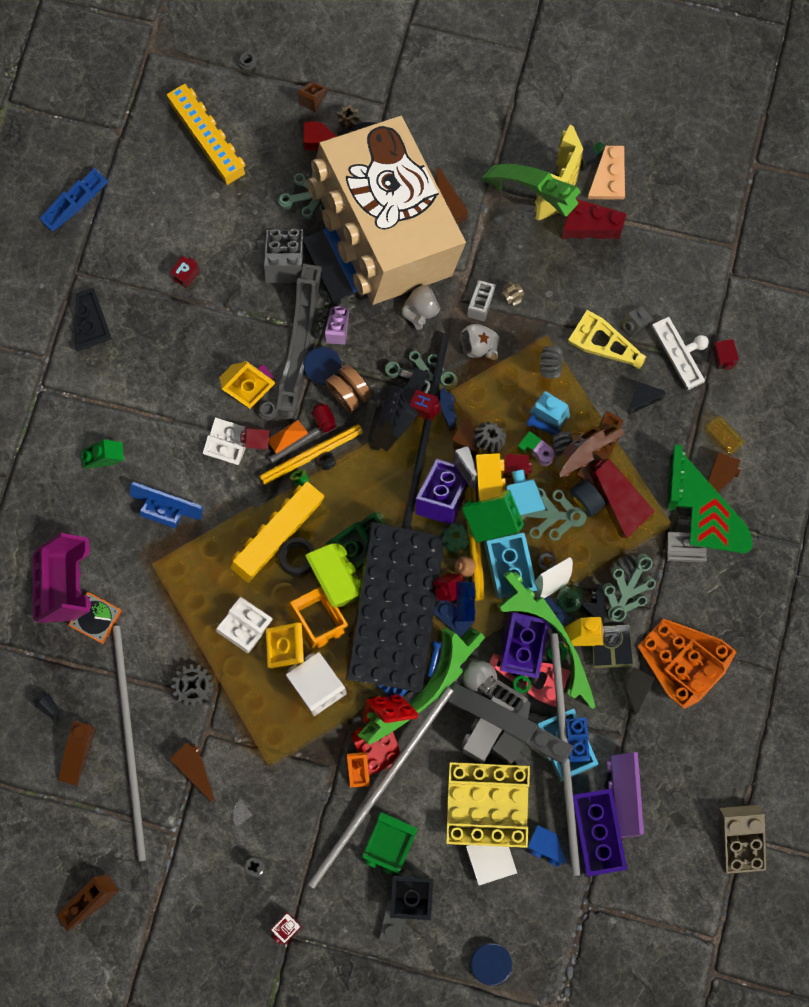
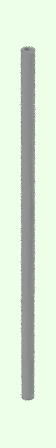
[112,626,146,862]
[550,633,580,876]
[308,687,454,889]

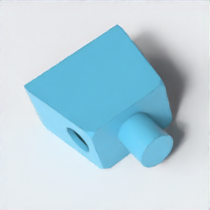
[529,391,570,431]
[506,469,545,515]

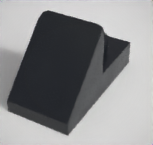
[580,584,605,625]

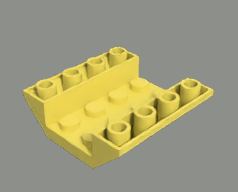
[534,125,583,220]
[446,763,530,848]

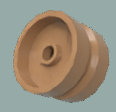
[325,364,372,413]

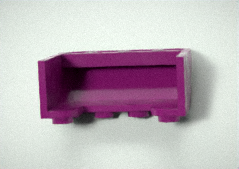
[32,533,91,623]

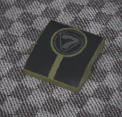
[592,625,633,669]

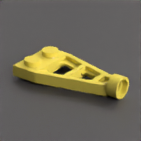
[568,310,647,369]

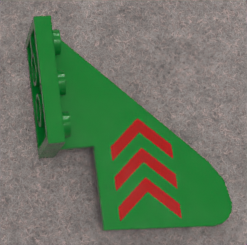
[667,445,753,554]

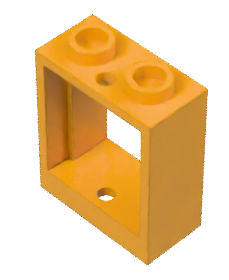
[287,587,348,649]

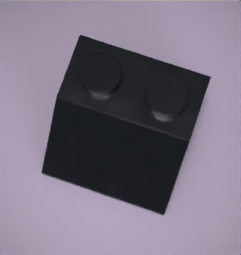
[390,876,433,920]

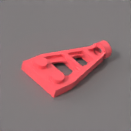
[490,653,571,708]

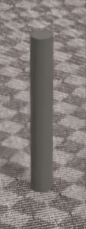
[269,427,320,463]

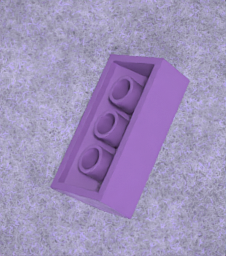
[607,752,644,838]

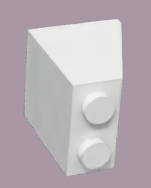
[286,652,347,716]

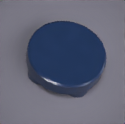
[304,347,341,385]
[471,943,512,986]

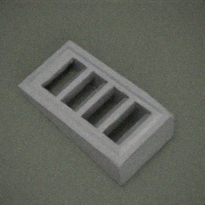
[467,280,496,321]
[454,446,477,489]
[484,680,528,714]

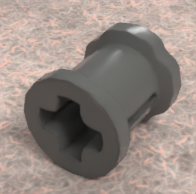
[538,551,556,571]
[245,857,264,877]

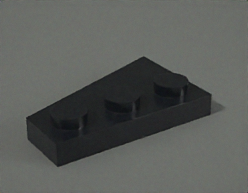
[76,288,112,352]

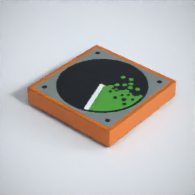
[68,592,122,644]

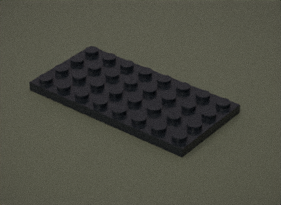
[345,522,445,692]

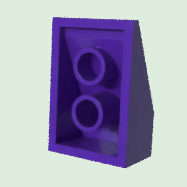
[416,459,468,525]
[500,612,550,678]

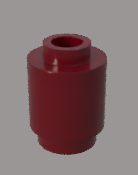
[311,403,336,433]

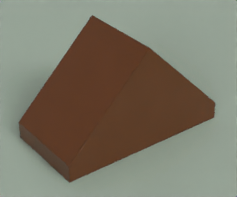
[298,81,328,112]
[452,418,480,460]

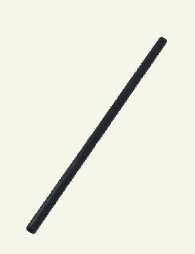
[402,333,450,530]

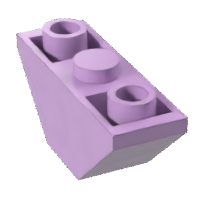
[325,306,349,345]

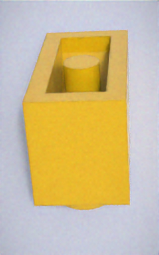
[564,617,603,647]

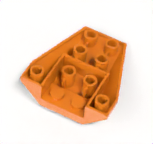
[638,618,736,709]

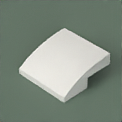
[203,418,246,465]
[534,557,573,600]
[216,597,273,654]
[466,845,517,886]

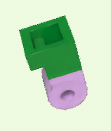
[517,431,555,466]

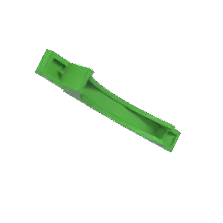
[481,164,580,217]
[497,571,595,709]
[358,627,485,745]

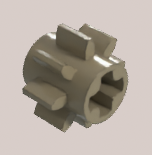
[337,105,360,128]
[501,282,524,306]

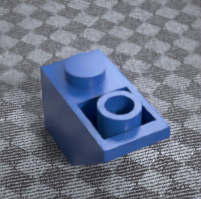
[527,825,566,867]

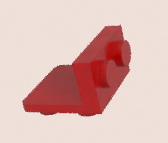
[362,694,418,724]
[351,727,401,775]

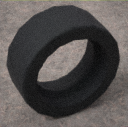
[279,538,315,577]

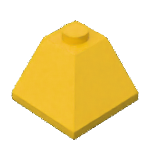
[219,361,275,409]

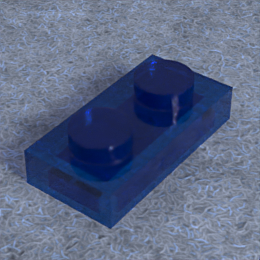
[456,582,476,622]

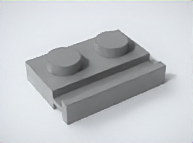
[667,532,707,562]

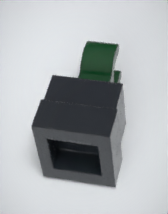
[580,142,605,171]

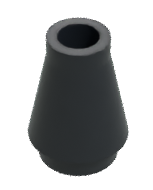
[33,691,61,720]

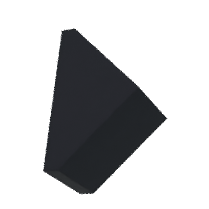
[628,382,666,414]

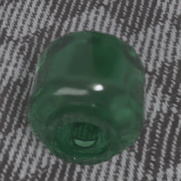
[557,585,583,613]

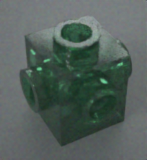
[441,523,470,554]

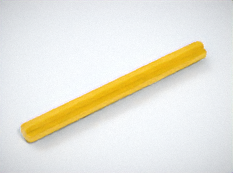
[260,424,363,485]
[465,487,485,601]

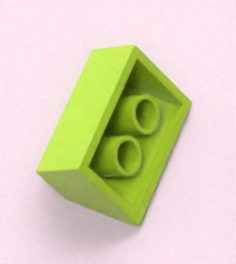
[305,544,361,607]

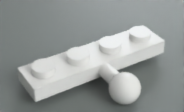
[652,317,709,391]

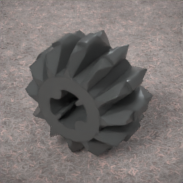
[540,346,563,379]
[473,420,507,454]
[552,432,573,460]
[609,553,637,582]

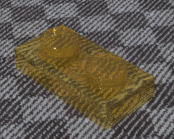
[705,415,745,456]

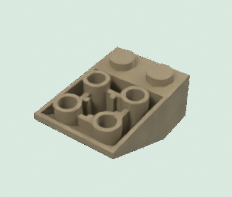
[719,805,766,874]

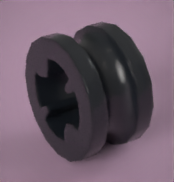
[317,452,336,470]

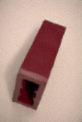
[589,459,655,538]

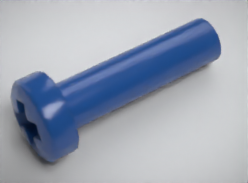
[526,414,561,436]
[427,641,442,677]

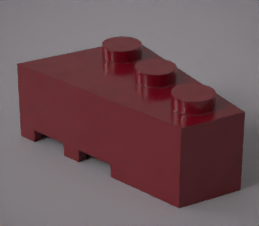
[562,199,627,239]

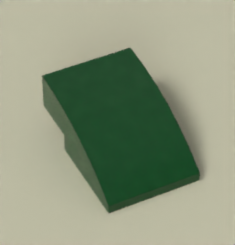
[326,511,388,571]

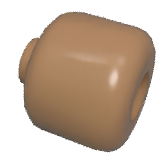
[454,557,476,577]

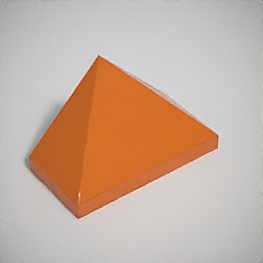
[268,420,308,454]
[347,752,370,788]

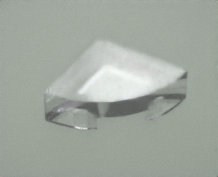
[233,799,253,827]

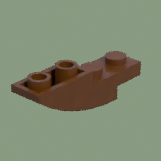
[576,411,623,485]
[551,424,625,478]

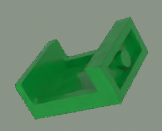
[462,490,524,543]
[362,812,418,876]

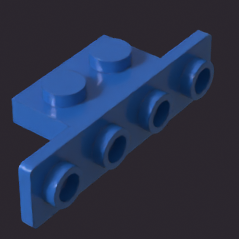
[130,482,203,528]

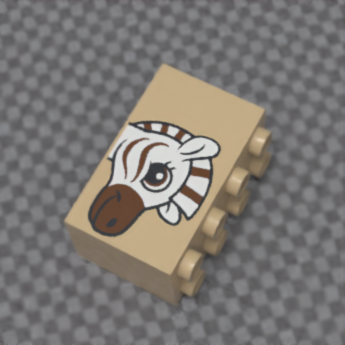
[307,115,466,305]

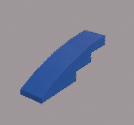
[40,168,109,231]

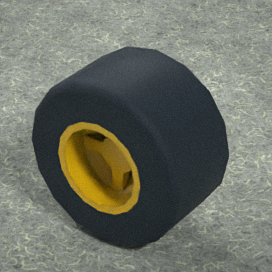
[569,479,605,517]

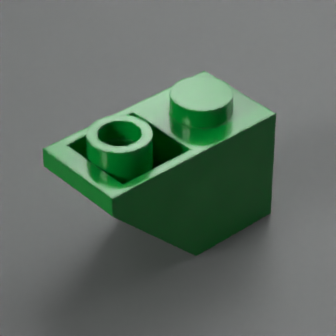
[81,439,124,469]

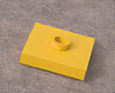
[266,622,304,668]

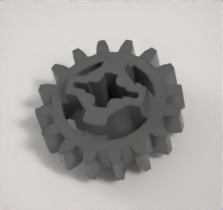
[171,664,215,708]

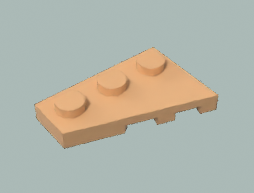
[588,146,625,199]

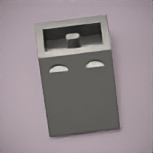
[264,229,303,283]

